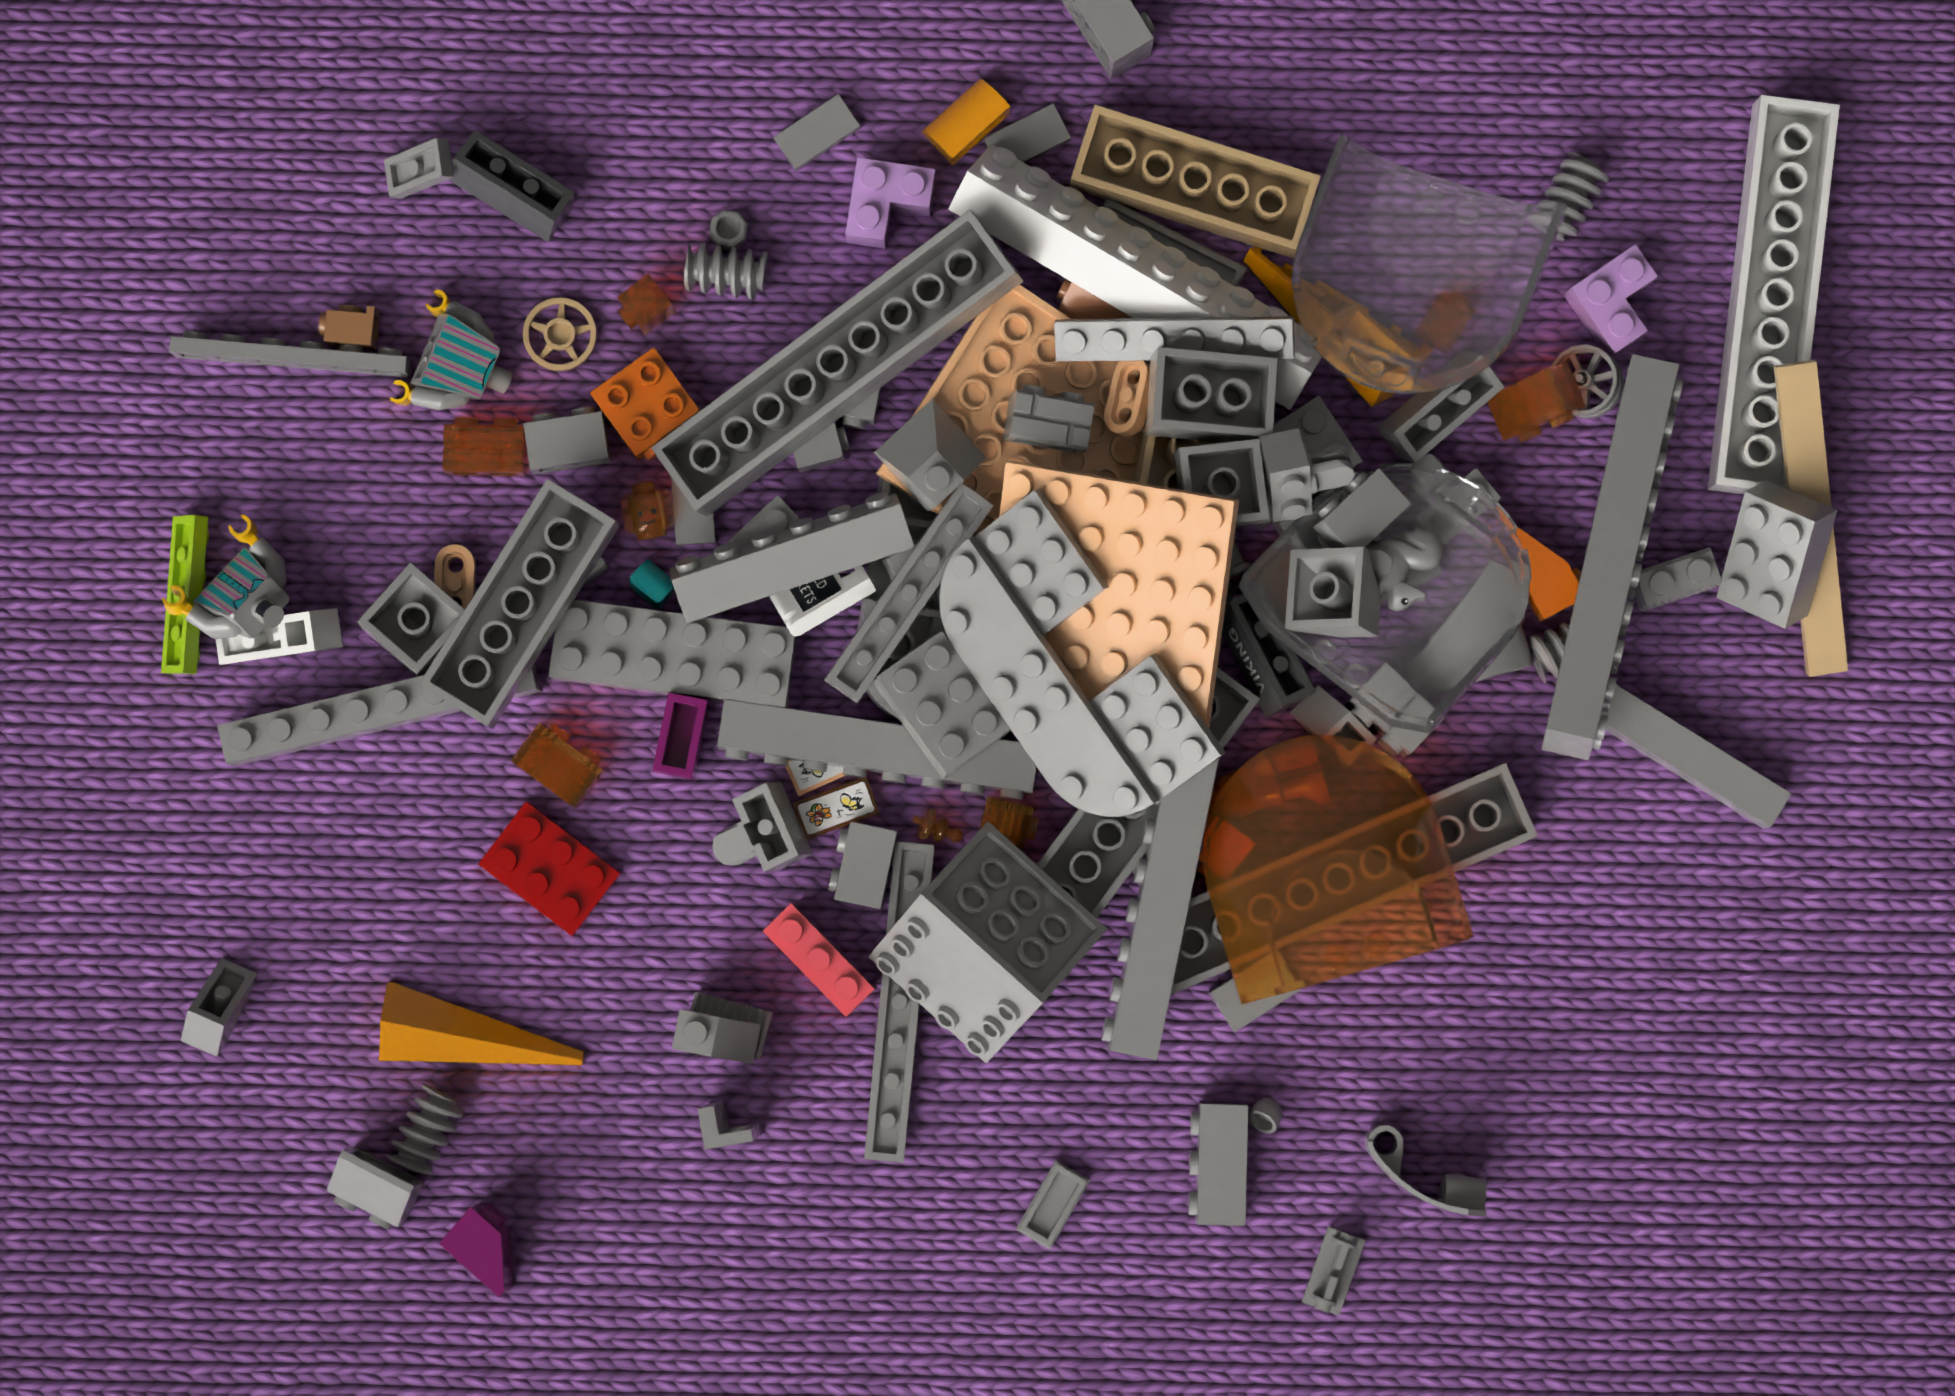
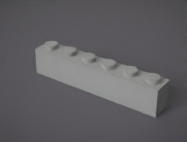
[669,492,915,623]

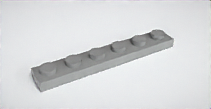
[1054,316,1295,361]
[169,331,412,378]
[824,483,994,703]

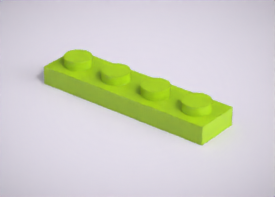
[161,515,209,674]

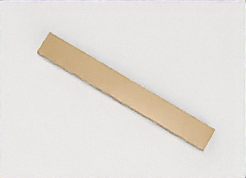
[1774,360,1848,677]

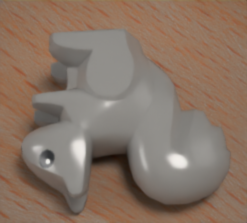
[1365,527,1443,612]

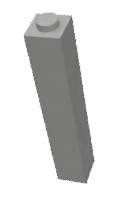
[1601,685,1792,829]

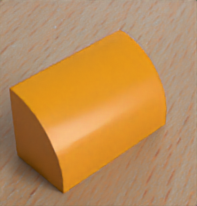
[921,79,1011,166]

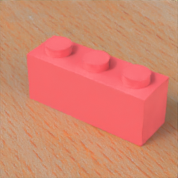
[763,903,875,1017]

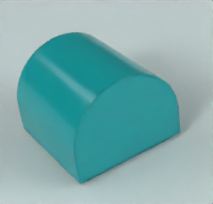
[630,559,675,610]

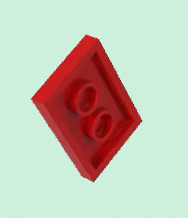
[478,801,622,936]

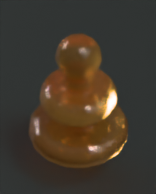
[912,808,963,843]

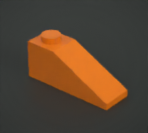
[1484,511,1581,623]

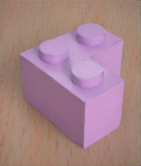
[845,157,936,249]
[1564,244,1658,357]

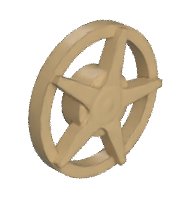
[523,297,597,371]

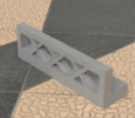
[698,1101,762,1150]

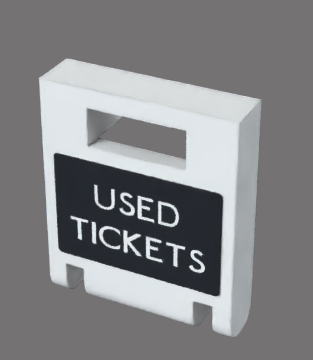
[769,565,876,636]

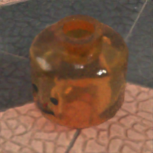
[620,481,675,540]

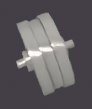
[1548,344,1624,419]

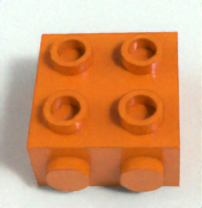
[590,347,700,461]

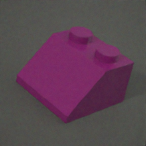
[439,1202,514,1297]

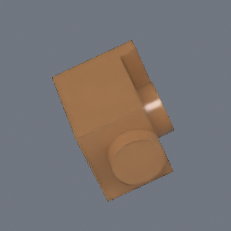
[319,305,380,351]

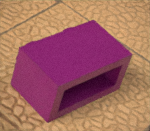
[652,692,711,781]

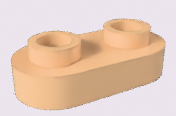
[1104,360,1150,437]
[434,544,476,609]

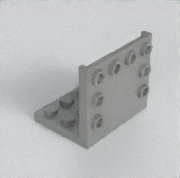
[868,822,1108,1063]

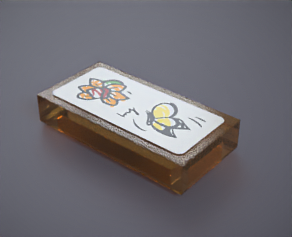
[792,776,880,840]

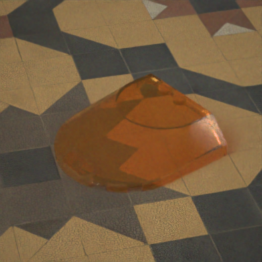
[1202,735,1474,1004]

